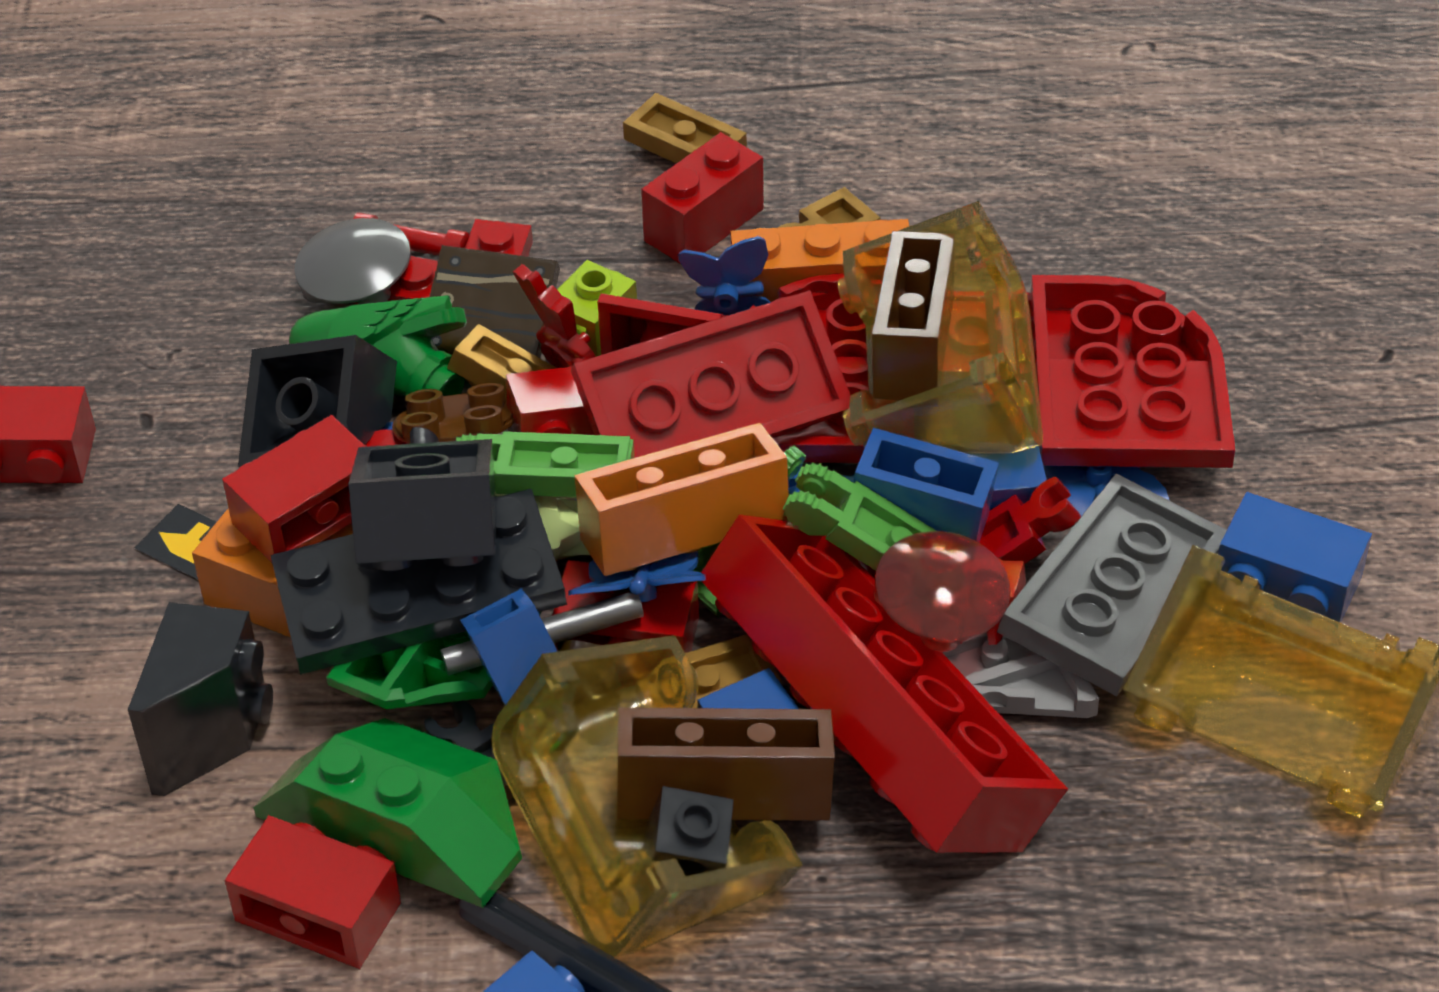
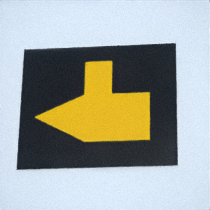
[134,504,216,580]

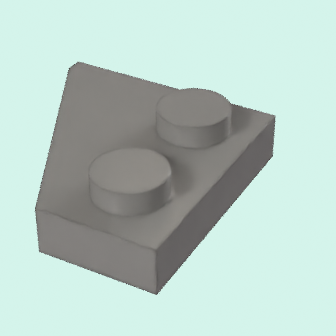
[932,630,1099,718]

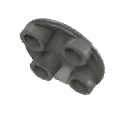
[294,218,411,304]

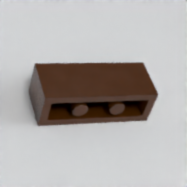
[872,231,955,404]
[617,707,835,821]

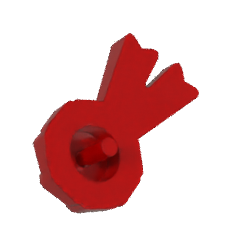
[513,264,596,368]

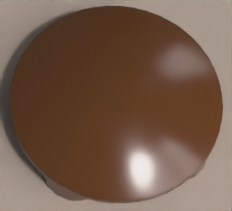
[392,383,514,444]

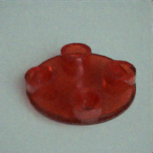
[873,531,1010,652]

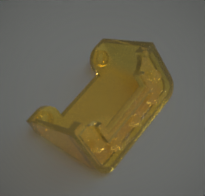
[838,201,1043,454]
[1123,545,1439,817]
[492,636,803,958]

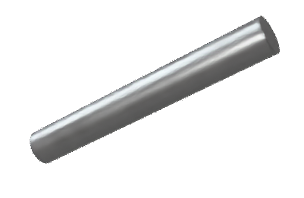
[440,592,644,676]

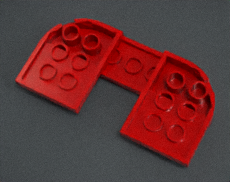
[750,273,1235,468]

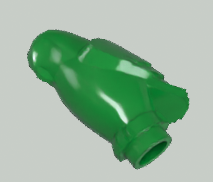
[289,295,467,398]

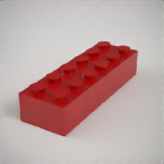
[701,514,1068,853]

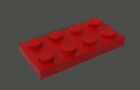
[570,290,855,458]

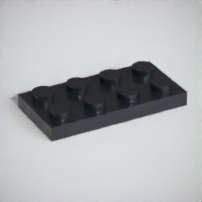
[270,489,567,675]

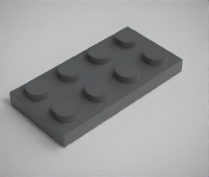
[997,474,1227,696]

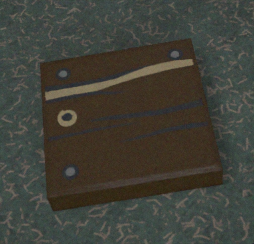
[429,245,560,358]

